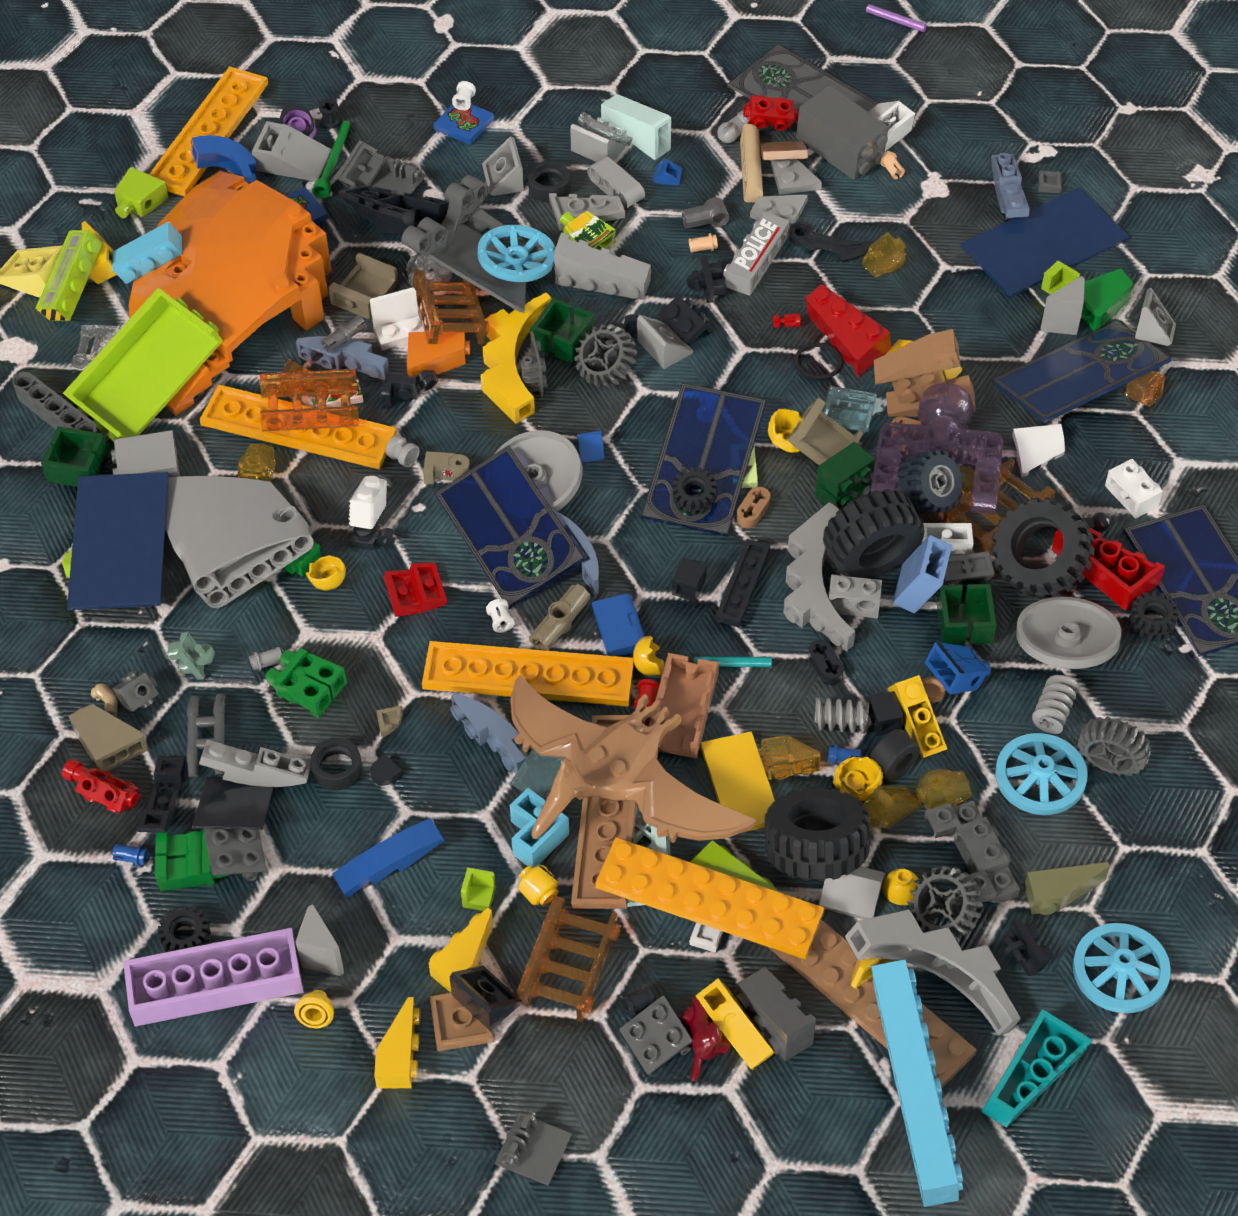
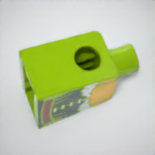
[560,211,616,250]

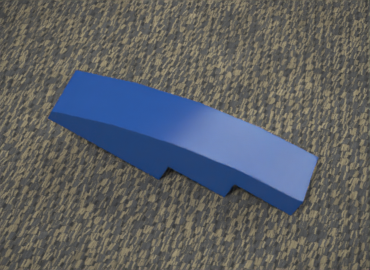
[332,818,445,897]

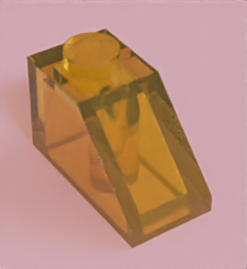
[863,785,922,828]

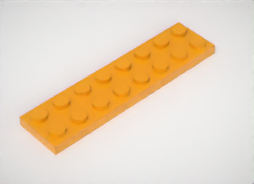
[149,66,268,197]
[200,385,397,470]
[422,641,634,707]
[595,837,824,960]

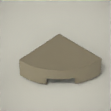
[376,706,403,737]

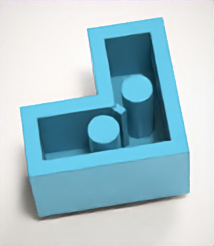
[510,788,569,867]

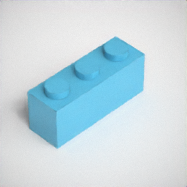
[112,222,182,284]

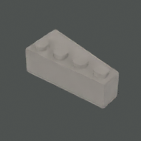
[554,233,651,300]

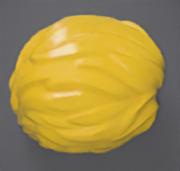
[768,408,801,453]
[833,757,883,801]

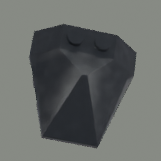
[339,185,449,235]

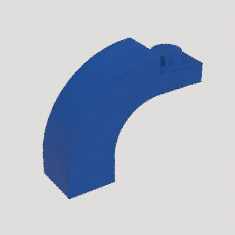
[191,135,257,184]

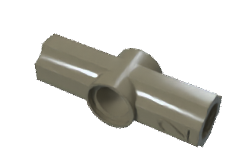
[529,584,591,651]

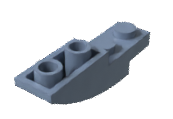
[991,153,1030,218]
[296,336,390,381]
[450,693,527,777]

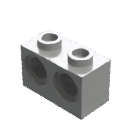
[829,575,882,618]

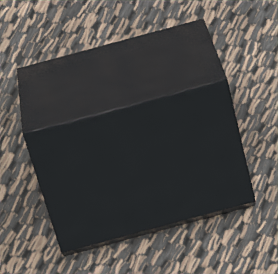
[450,965,522,1032]

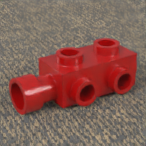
[743,95,800,131]
[62,759,140,813]

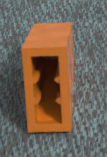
[407,331,470,377]

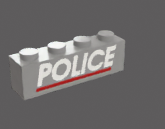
[723,212,790,296]

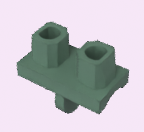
[167,632,215,680]

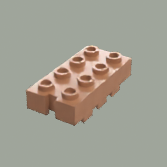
[649,653,719,758]

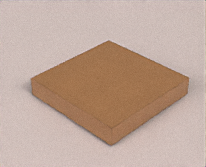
[760,141,808,160]
[429,993,494,1051]

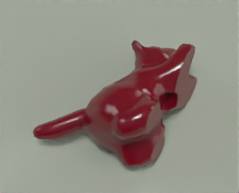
[679,996,730,1081]

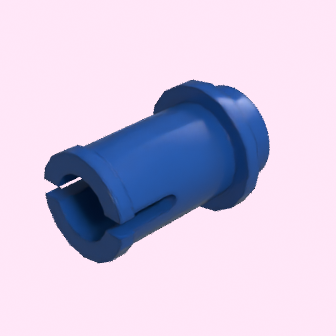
[827,744,861,766]
[112,843,150,867]

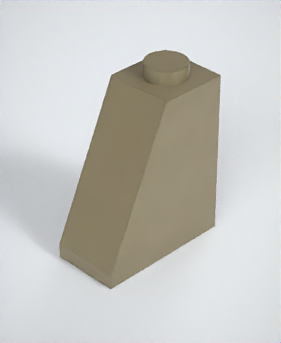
[69,704,148,771]

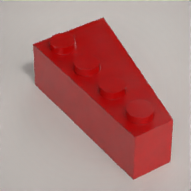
[805,284,891,377]
[1051,527,1165,611]

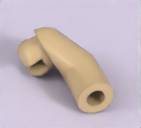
[91,683,118,717]

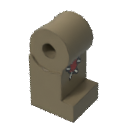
[423,451,470,484]

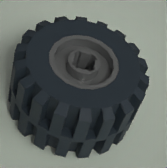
[897,450,964,514]

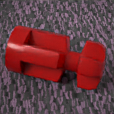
[773,313,801,328]

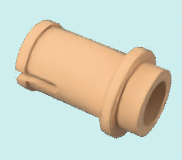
[880,151,905,179]
[689,233,718,253]

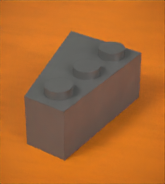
[735,967,816,1061]

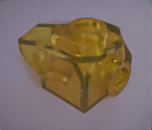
[862,232,906,278]
[238,444,276,482]
[916,769,972,811]

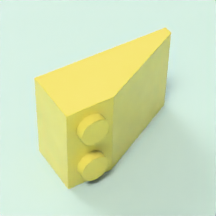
[0,245,63,297]

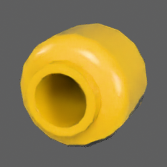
[518,865,559,906]

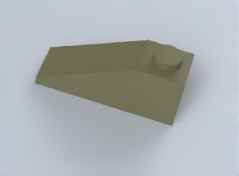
[1024,862,1110,915]

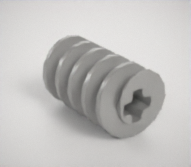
[1032,675,1079,735]
[814,697,869,734]

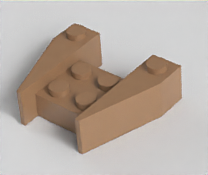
[874,329,976,417]

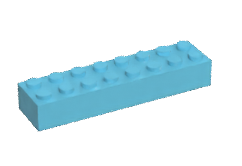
[871,959,963,1207]

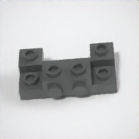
[924,801,1020,902]

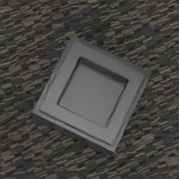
[1038,171,1062,193]

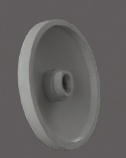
[485,430,583,520]
[1016,597,1121,669]

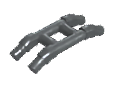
[187,694,226,778]

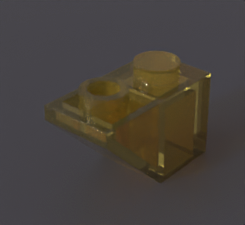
[760,735,821,780]

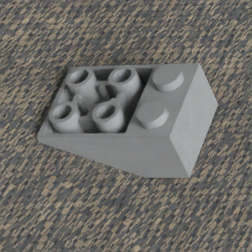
[252,121,332,181]

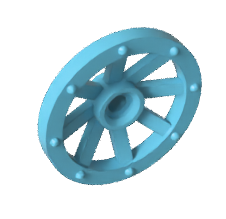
[477,225,555,282]
[995,733,1087,815]
[1073,923,1171,1013]

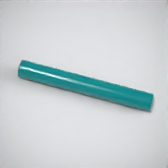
[694,657,772,667]

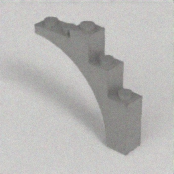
[783,502,855,652]
[845,910,1021,1036]

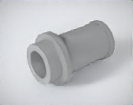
[249,647,282,672]

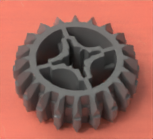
[574,324,637,388]
[1077,716,1151,776]
[907,866,983,940]

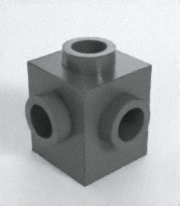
[112,670,158,711]

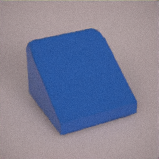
[653,158,683,186]
[577,430,604,463]

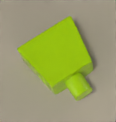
[114,167,169,218]

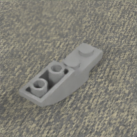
[199,740,311,787]

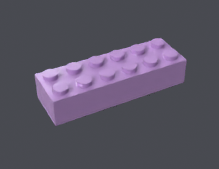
[123,928,304,1026]

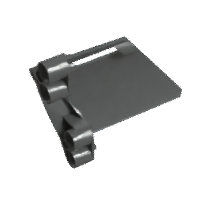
[401,174,529,313]

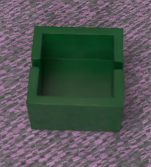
[530,297,595,363]
[41,426,109,487]
[815,442,875,509]
[936,584,997,645]

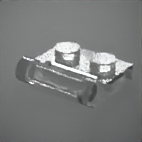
[578,112,633,146]
[72,325,121,369]

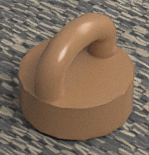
[922,676,946,703]

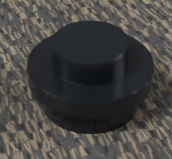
[417,370,438,391]

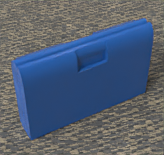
[592,594,644,657]

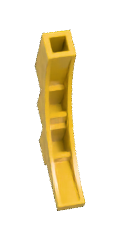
[481,293,552,424]

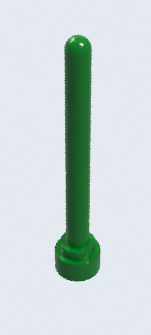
[312,121,350,199]

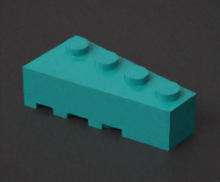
[981,1009,1093,1128]

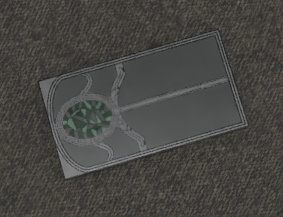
[728,44,879,127]

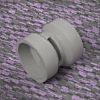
[385,435,420,467]

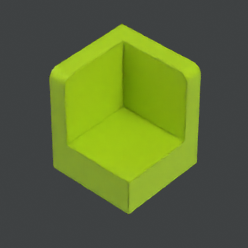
[1041,261,1080,295]
[461,867,496,911]

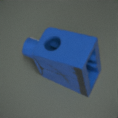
[924,642,991,694]

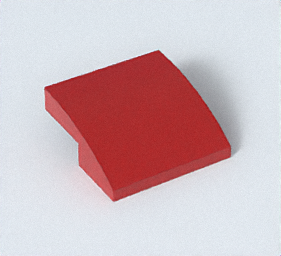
[383,562,447,617]

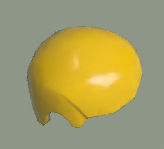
[306,555,346,591]
[633,636,664,676]

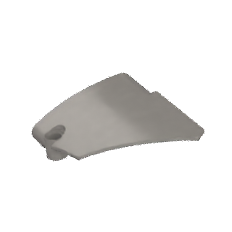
[166,476,314,608]

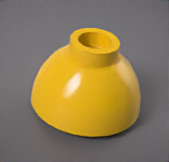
[882,869,919,905]
[294,990,334,1029]

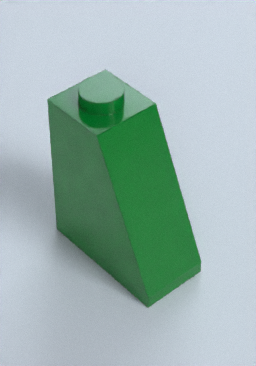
[1081,268,1133,331]

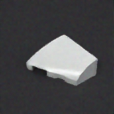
[1013,424,1065,477]

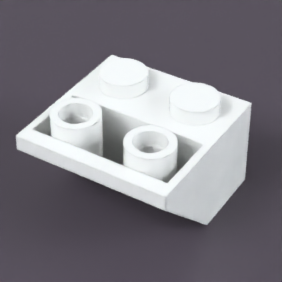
[869,101,915,152]

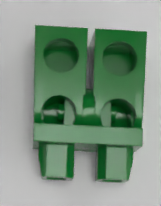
[265,648,347,719]
[155,830,229,891]

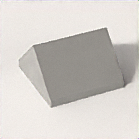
[570,124,626,162]
[482,136,524,196]
[1041,276,1085,335]
[1135,288,1176,346]
[637,315,694,369]
[819,866,886,919]
[295,904,344,976]

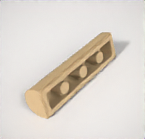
[740,124,763,202]

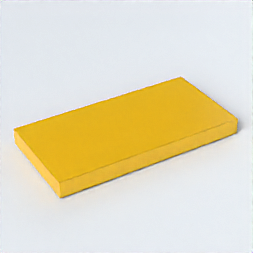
[700,732,775,833]

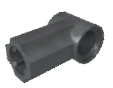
[682,197,730,229]

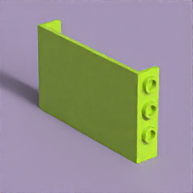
[63,288,223,442]

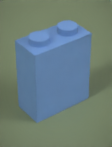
[892,535,952,614]

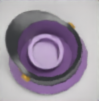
[280,103,317,139]

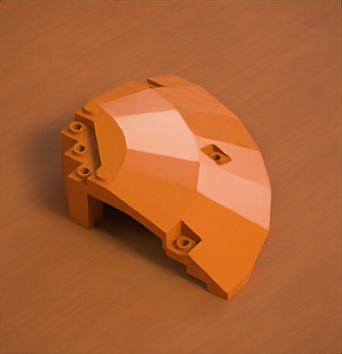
[128,171,332,416]

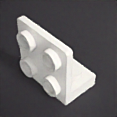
[370,287,425,350]

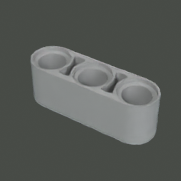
[587,157,645,209]

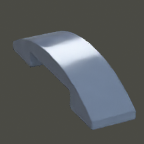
[546,510,599,596]

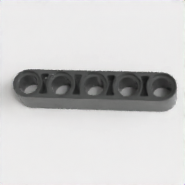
[12,372,98,433]

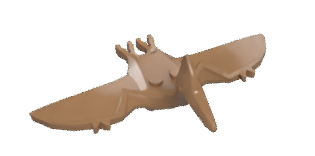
[510,675,757,843]

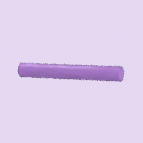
[866,4,927,32]

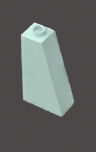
[601,94,671,160]

